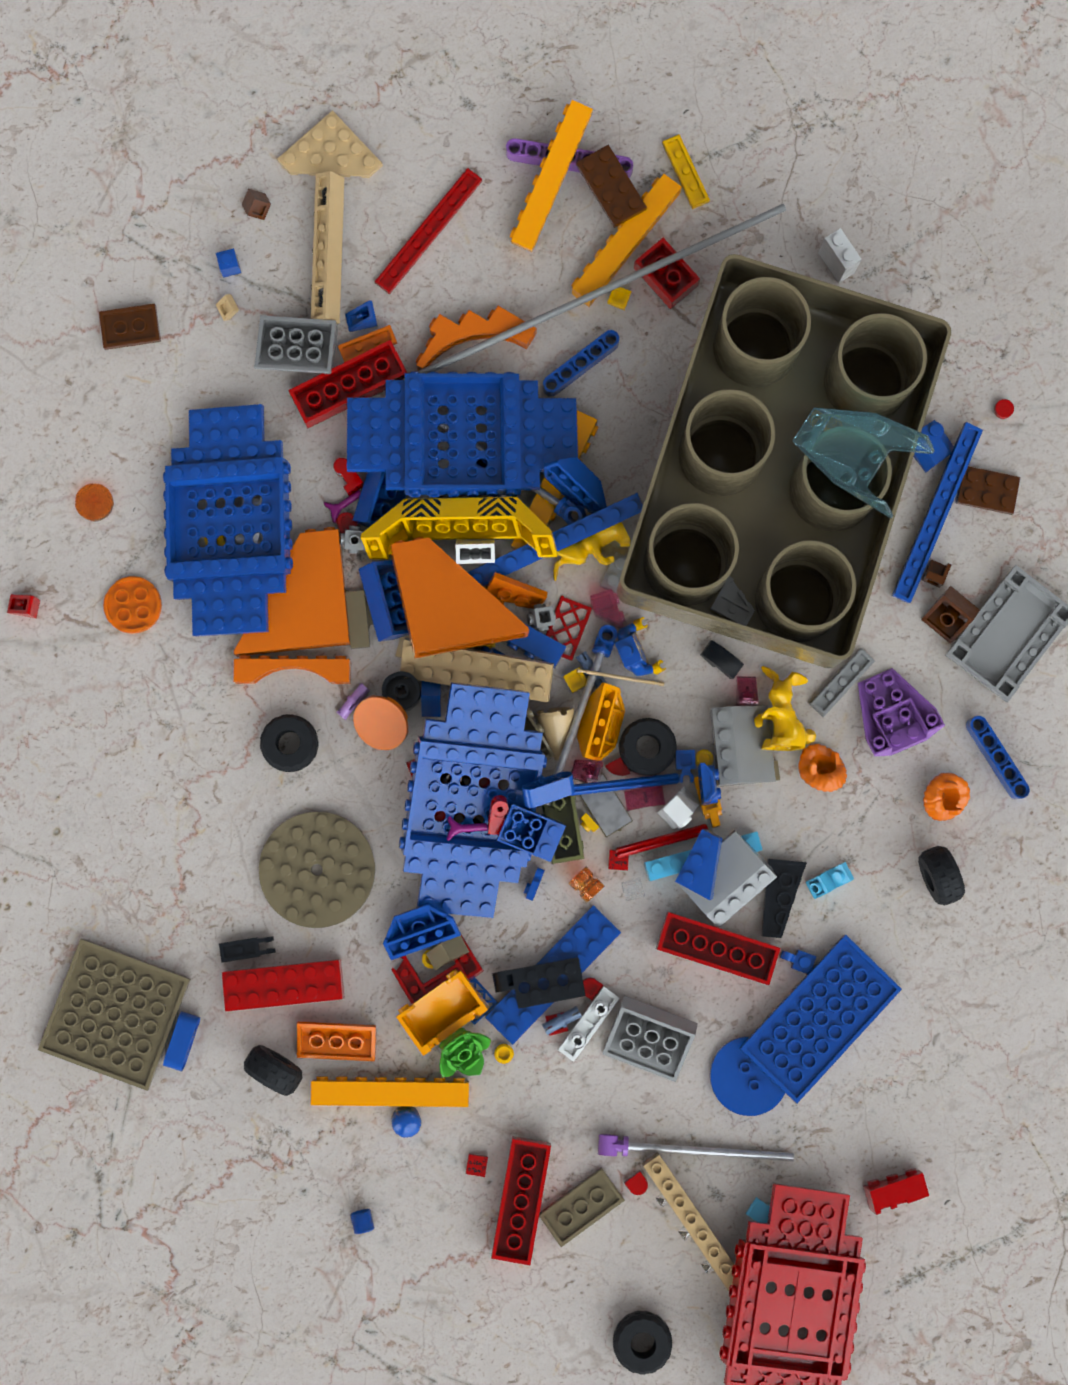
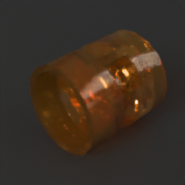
[568,866,605,903]

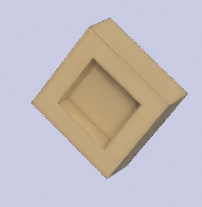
[216,294,239,321]

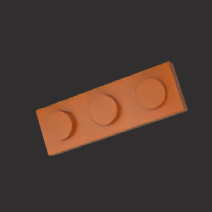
[338,325,397,362]

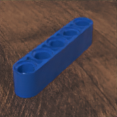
[543,330,619,397]
[966,716,1030,799]

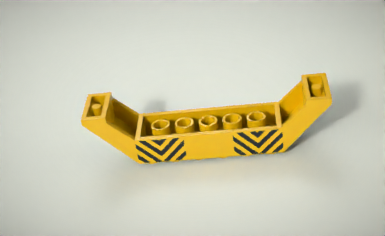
[361,496,558,559]

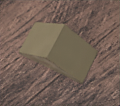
[426,936,469,971]

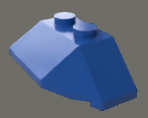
[544,457,607,514]
[383,903,461,960]

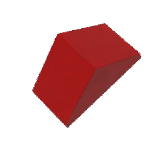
[7,594,40,619]

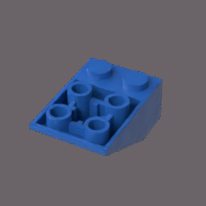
[497,804,566,862]

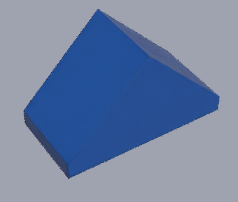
[345,300,378,332]
[421,681,441,717]

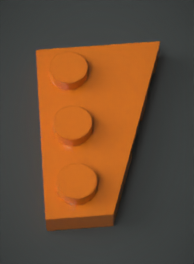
[485,572,548,609]

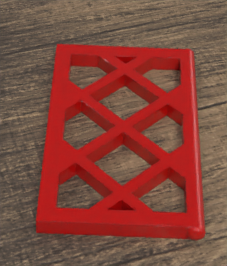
[546,596,593,661]

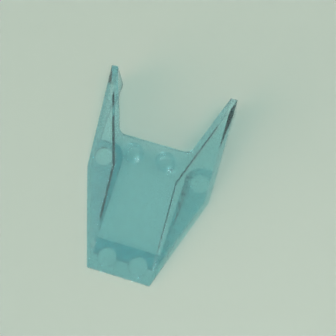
[793,408,935,519]

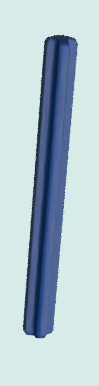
[571,773,679,796]

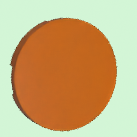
[103,576,162,634]
[353,695,409,750]

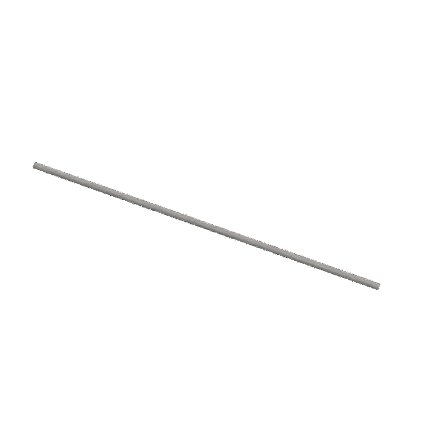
[403,204,786,380]

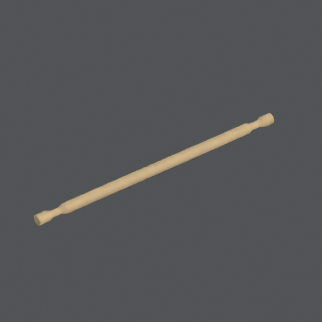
[577,668,664,686]

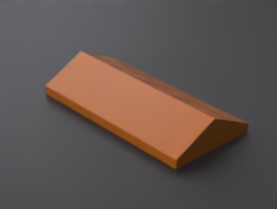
[297,1021,376,1061]

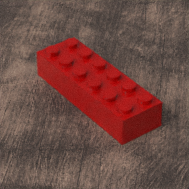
[288,340,407,429]
[655,912,781,985]
[222,959,345,1012]
[491,1136,551,1266]

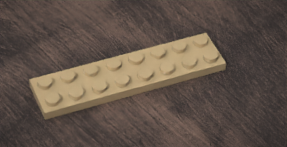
[400,638,554,702]

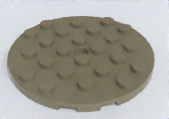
[259,812,375,928]

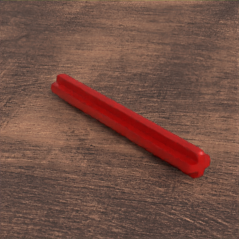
[616,824,708,858]

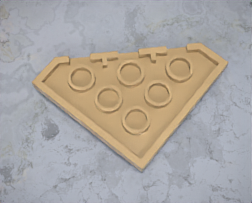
[277,110,383,178]

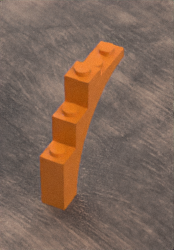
[416,306,537,371]

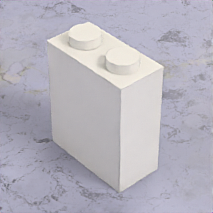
[818,228,862,283]
[456,539,495,564]

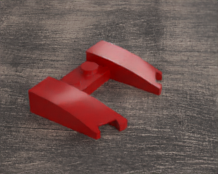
[391,935,484,1004]

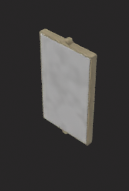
[580,773,633,838]

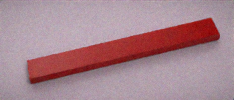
[375,168,482,295]

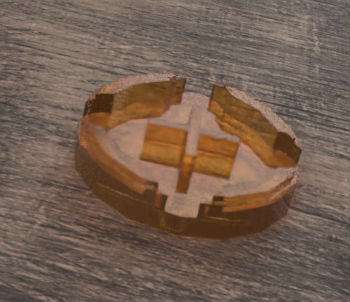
[75,483,114,522]

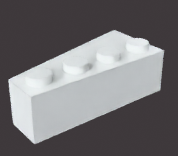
[657,786,700,829]

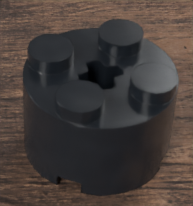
[382,671,421,712]

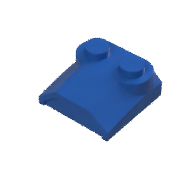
[914,420,954,473]
[698,763,721,806]

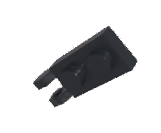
[219,936,276,963]

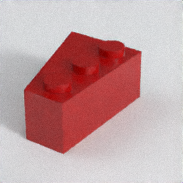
[863,1168,929,1215]

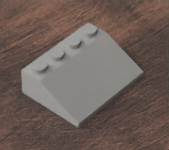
[254,315,338,374]
[710,705,776,787]
[679,830,777,928]
[603,995,698,1082]

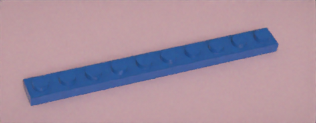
[892,422,983,604]
[468,492,643,586]

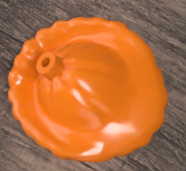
[798,744,847,792]
[923,773,970,821]

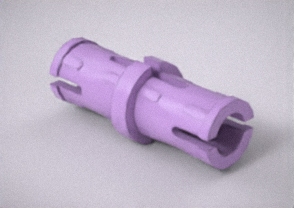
[336,683,370,720]

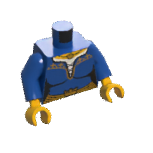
[615,617,666,676]

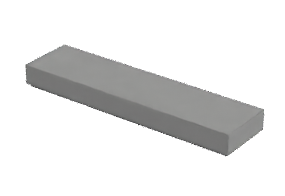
[809,648,875,717]

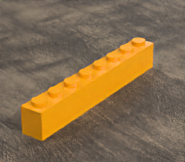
[510,100,593,252]
[571,174,682,307]
[511,410,599,550]
[311,1076,469,1107]

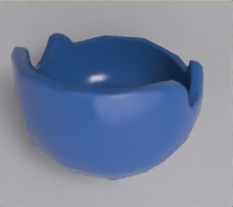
[391,1106,421,1138]

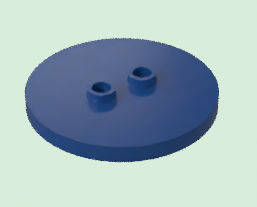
[710,1036,785,1116]

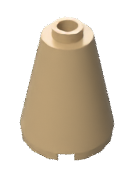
[536,707,574,760]

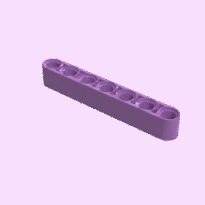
[506,138,633,178]

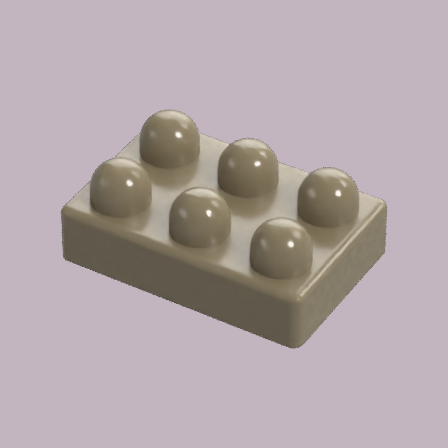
[617,254,951,668]

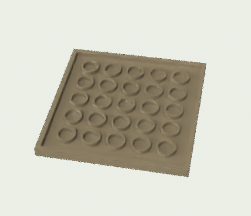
[38,939,191,1091]

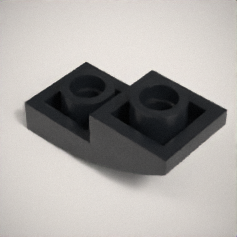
[700,640,744,679]

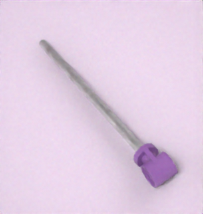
[598,1134,794,1161]

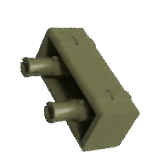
[542,795,584,864]

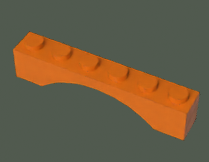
[233,655,351,684]

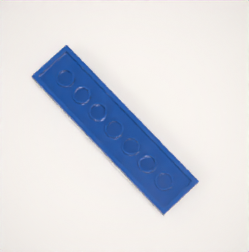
[485,905,621,1045]

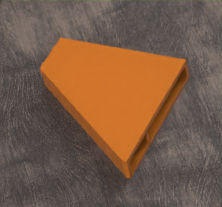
[234,527,350,657]
[391,537,529,659]

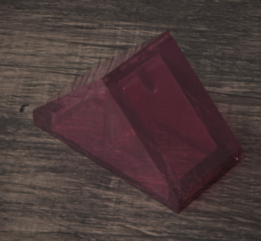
[736,676,759,706]
[571,760,604,783]
[624,786,665,811]

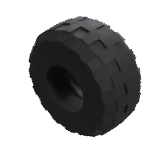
[260,714,319,772]
[619,718,677,776]
[918,846,965,906]
[244,1045,303,1096]
[613,1311,672,1375]

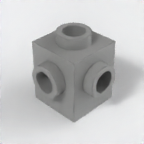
[340,526,366,553]
[527,603,556,631]

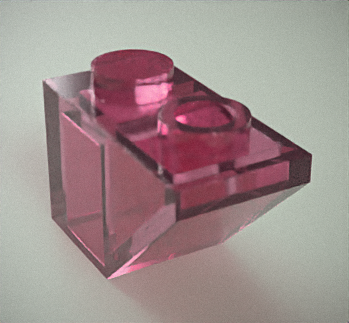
[589,589,626,629]

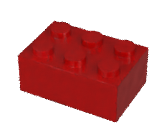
[634,237,700,309]

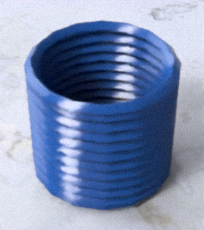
[350,1209,375,1234]

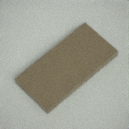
[539,1167,625,1247]

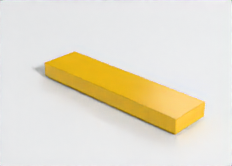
[662,134,710,209]

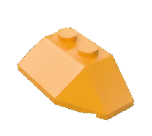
[577,682,625,762]

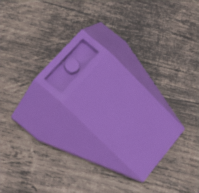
[858,668,945,757]

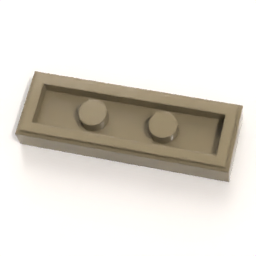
[345,590,370,649]

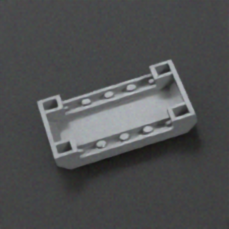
[946,565,1068,702]

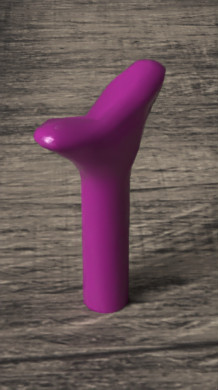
[324,490,361,523]
[447,816,487,841]

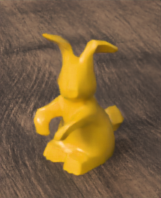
[553,522,631,581]
[754,666,816,751]

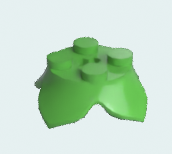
[439,1028,491,1077]

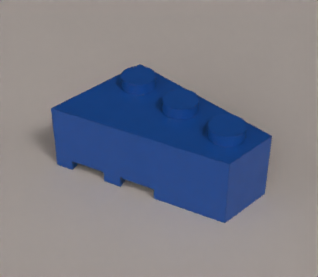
[675,829,722,900]

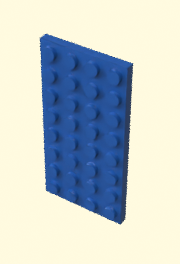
[740,935,902,1104]

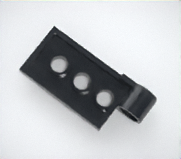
[492,957,586,1009]

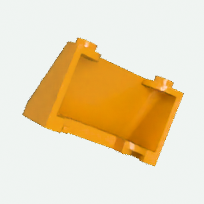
[396,969,489,1056]

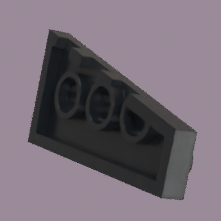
[761,859,807,938]

